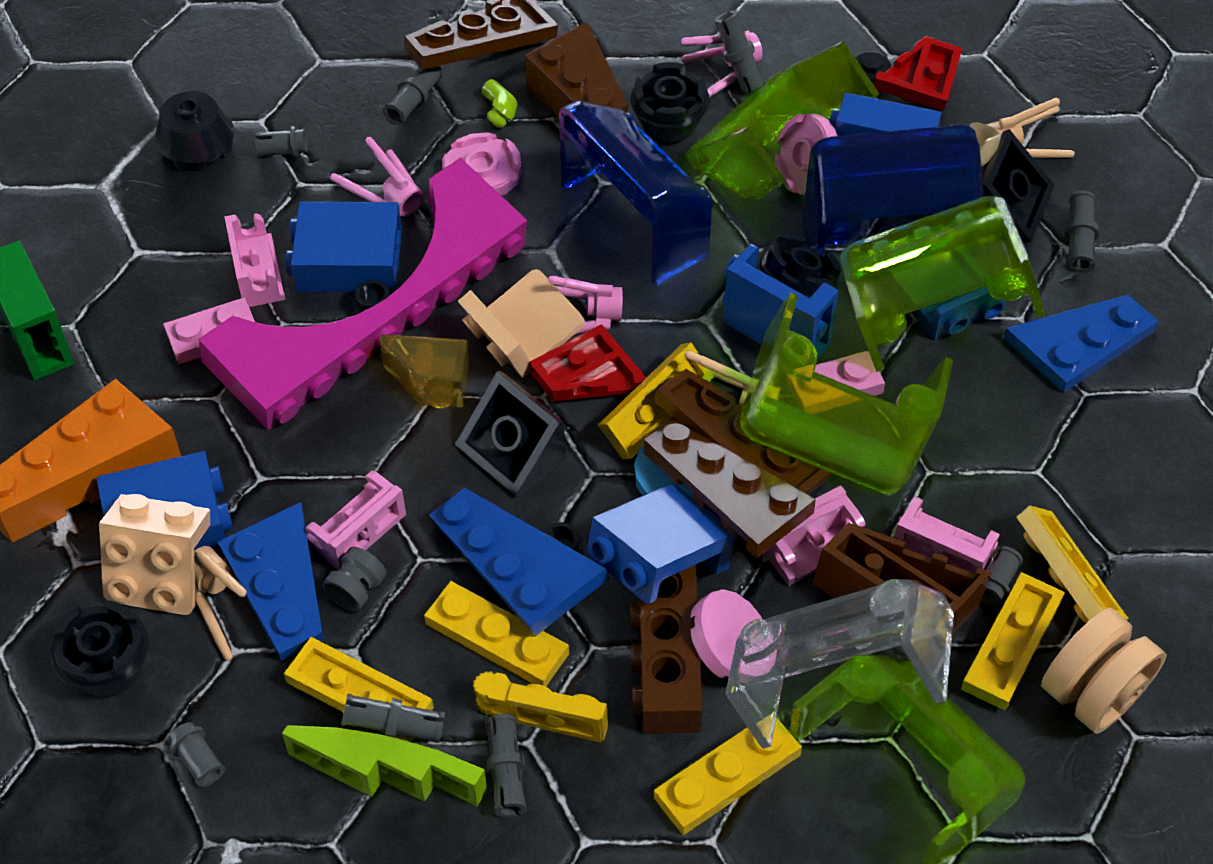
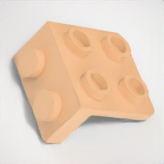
[458,269,585,378]
[99,494,210,615]

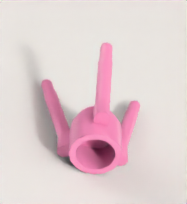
[681,30,762,97]
[330,137,424,216]
[548,276,623,334]

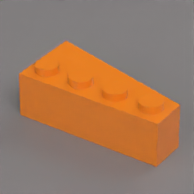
[0,379,181,543]

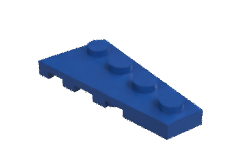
[429,488,610,636]

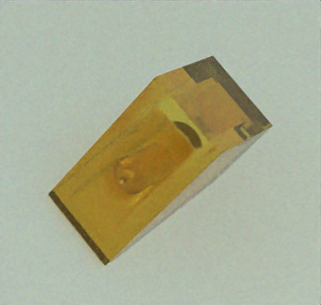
[380,334,470,408]

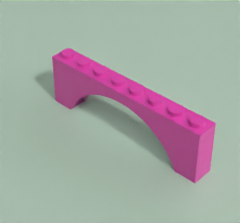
[198,157,527,430]

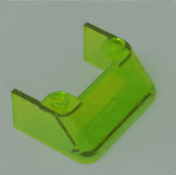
[685,41,879,200]
[840,196,1046,372]
[740,292,953,494]
[790,655,1025,864]

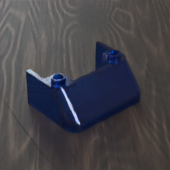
[559,100,713,285]
[802,125,985,257]

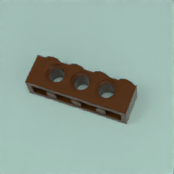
[630,564,702,734]

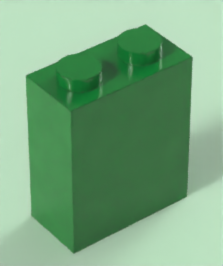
[0,240,75,381]

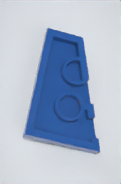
[1004,295,1159,393]
[217,502,324,661]

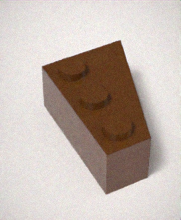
[525,22,628,156]
[812,522,992,662]

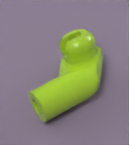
[481,79,517,128]

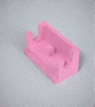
[225,213,285,307]
[305,471,406,570]
[764,486,866,586]
[895,497,1000,573]

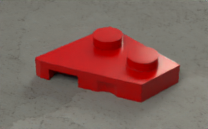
[872,36,962,111]
[529,324,646,401]

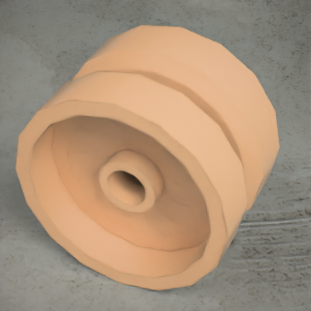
[1041,607,1167,735]

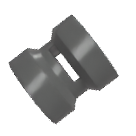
[322,547,387,612]

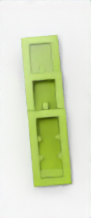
[282,725,487,807]

